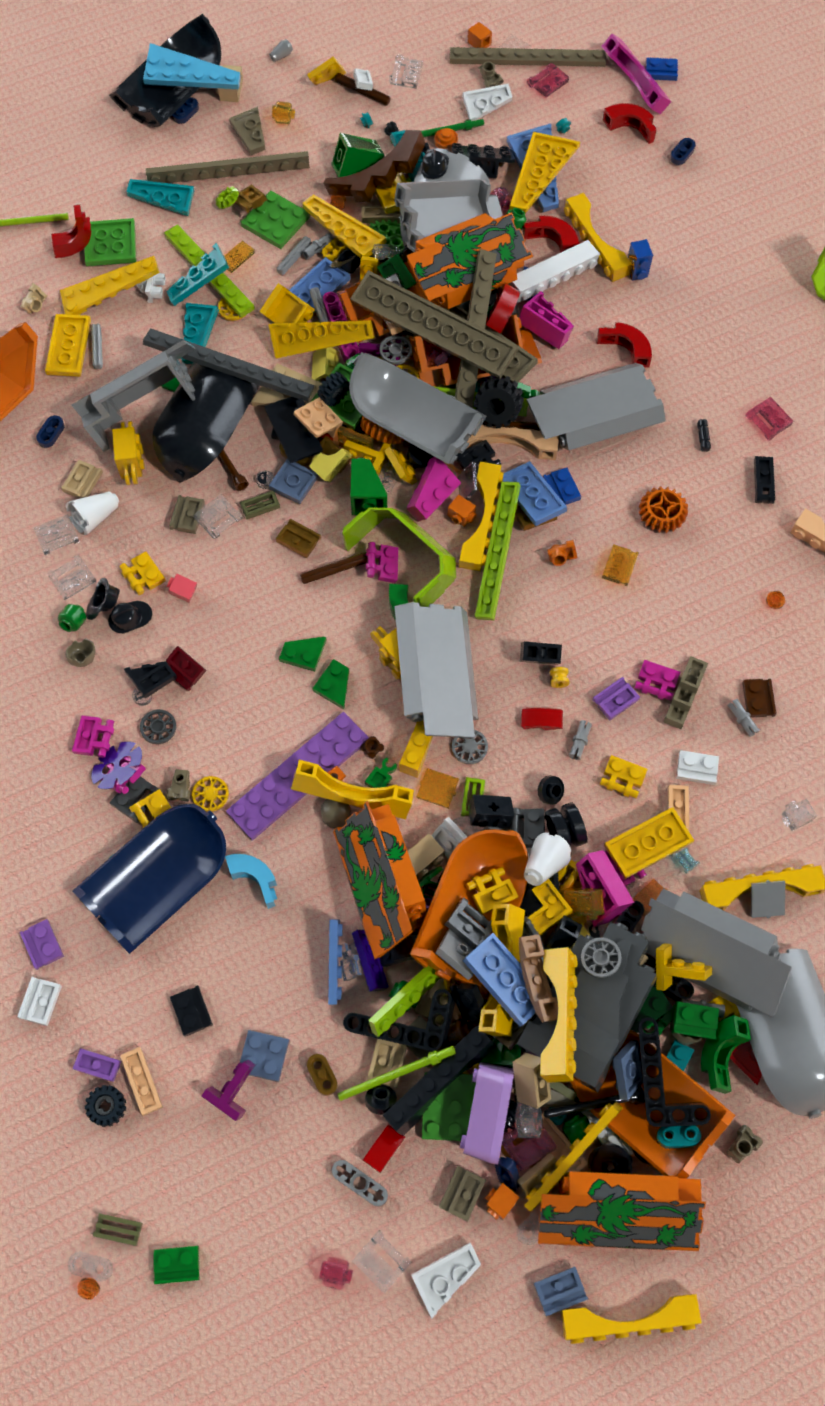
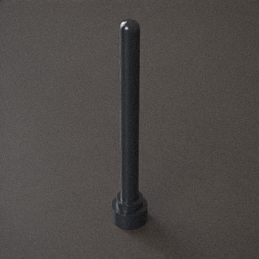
[543,1086,645,1118]

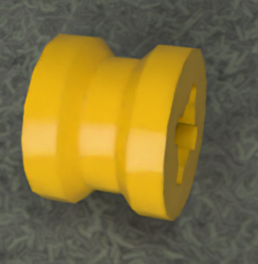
[549,667,570,688]

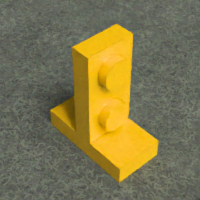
[344,440,392,477]
[656,943,712,991]

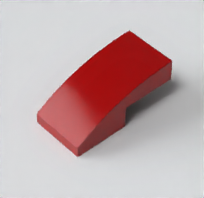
[521,708,563,731]
[363,1125,406,1173]

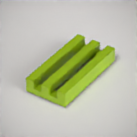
[461,777,485,817]

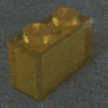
[559,887,604,920]

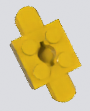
[112,421,145,485]
[370,626,401,680]

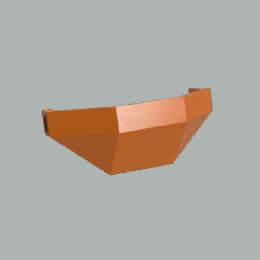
[0,322,38,422]

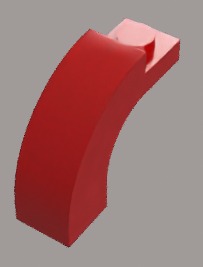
[603,103,657,144]
[51,205,91,258]
[523,216,579,253]
[486,283,520,334]
[596,322,652,367]

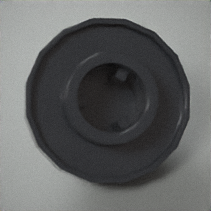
[538,775,564,805]
[365,1084,397,1115]

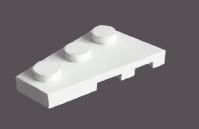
[462,84,512,121]
[411,1243,481,1319]

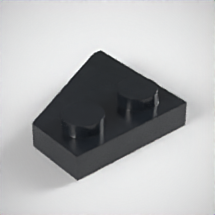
[124,661,177,699]

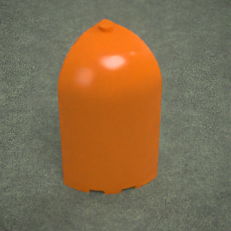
[410,829,528,995]
[571,1030,736,1179]

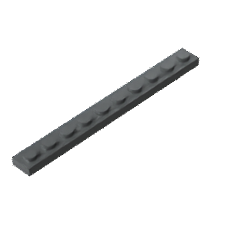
[143,328,314,402]

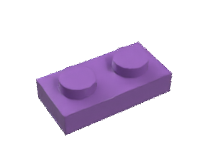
[73,1048,121,1082]

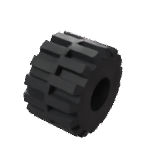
[474,376,524,428]

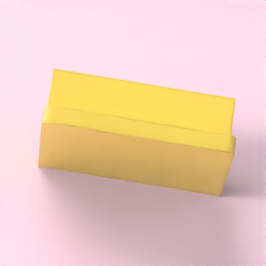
[312,347,339,381]

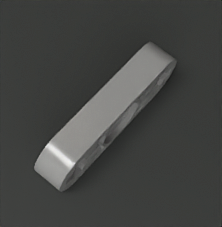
[332,1160,388,1206]

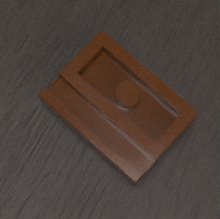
[742,679,777,718]

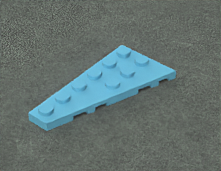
[143,43,241,90]

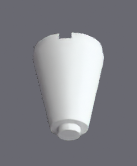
[66,491,119,535]
[524,832,571,886]

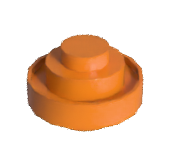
[434,128,458,149]

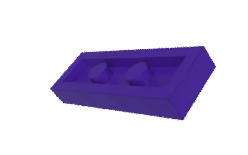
[352,930,389,992]

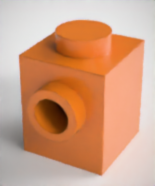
[467,22,492,48]
[447,495,477,527]
[485,1183,520,1220]

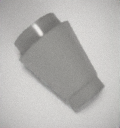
[269,39,293,62]

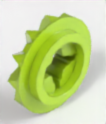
[215,186,239,209]

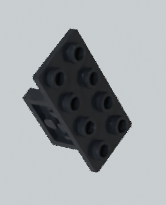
[448,143,515,178]
[265,396,323,463]

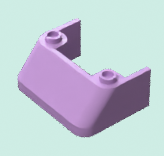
[460,1062,514,1165]

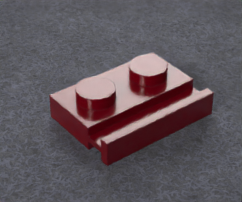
[166,646,207,691]

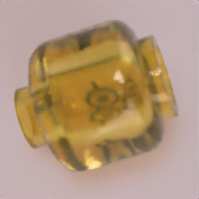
[272,101,295,125]

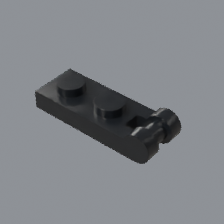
[754,456,775,504]

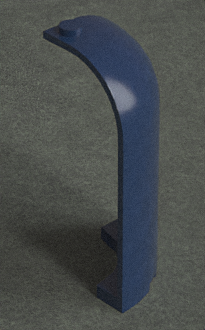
[72,804,226,954]

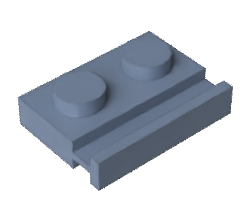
[533,1267,588,1316]

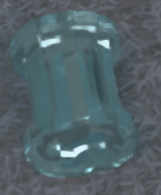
[673,847,700,874]

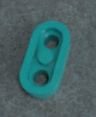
[656,1125,701,1149]

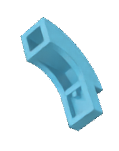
[225,854,277,909]

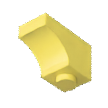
[309,448,353,482]

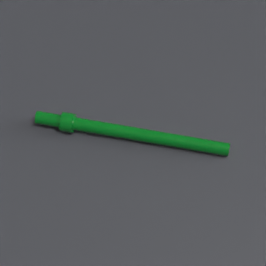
[390,119,484,143]

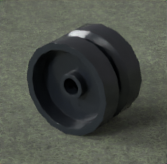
[545,802,588,848]

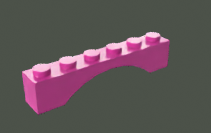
[601,34,672,114]

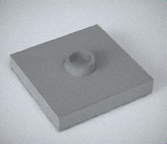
[435,929,474,980]

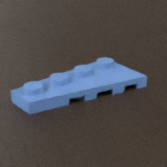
[328,919,343,1005]

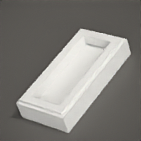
[353,68,373,91]

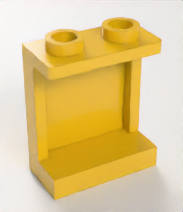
[259,283,315,323]

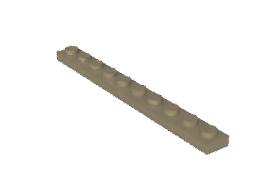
[450,47,606,67]
[145,151,310,183]
[455,249,497,408]

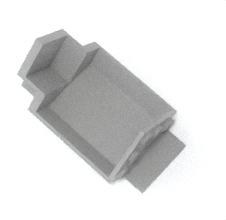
[72,340,195,452]
[641,888,792,1017]

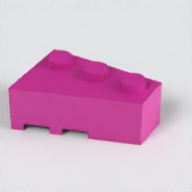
[519,291,574,349]
[406,457,461,522]
[576,850,634,927]

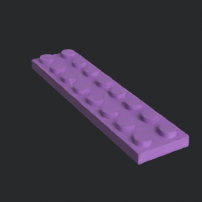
[226,711,369,841]

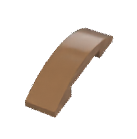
[519,935,558,1022]

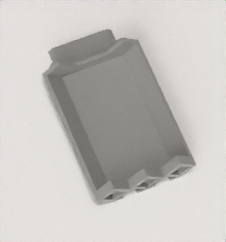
[394,179,503,252]
[527,363,666,450]
[395,602,479,738]

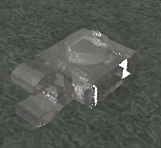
[340,942,362,981]

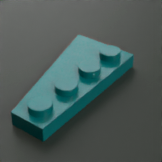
[126,179,195,216]

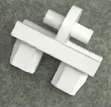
[136,273,166,303]

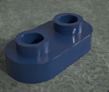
[173,97,199,124]
[670,138,696,165]
[36,415,65,448]
[495,1157,520,1192]

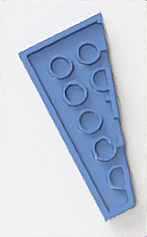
[506,123,559,212]

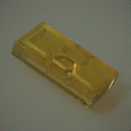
[224,240,255,273]

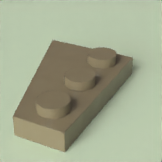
[229,107,265,155]

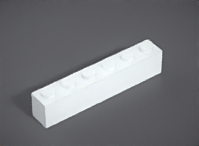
[508,240,600,303]

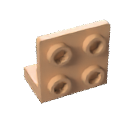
[294,397,343,438]

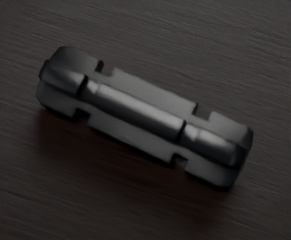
[697,419,711,452]

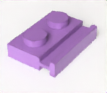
[592,677,640,721]
[20,919,64,970]

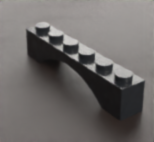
[383,1025,497,1136]

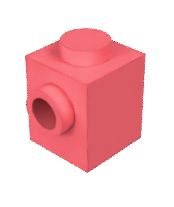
[167,573,197,603]

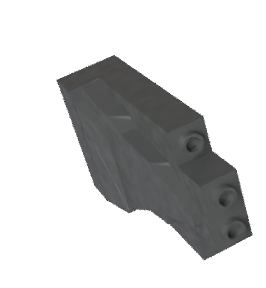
[517,922,657,1093]

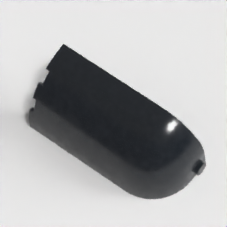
[109,13,221,127]
[153,362,260,483]

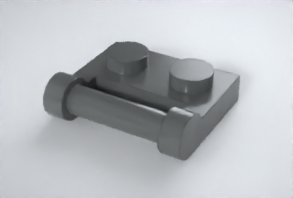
[110,776,162,823]
[510,808,545,848]
[444,898,492,949]

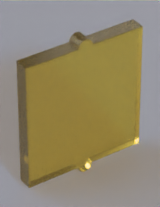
[416,768,459,809]

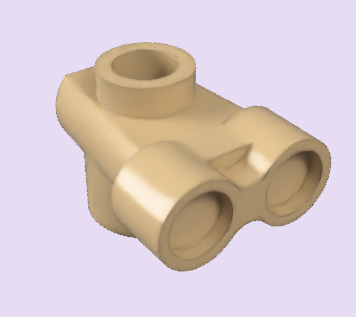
[21,283,47,314]

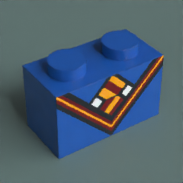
[628,239,653,281]

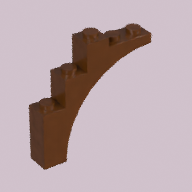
[323,130,425,203]

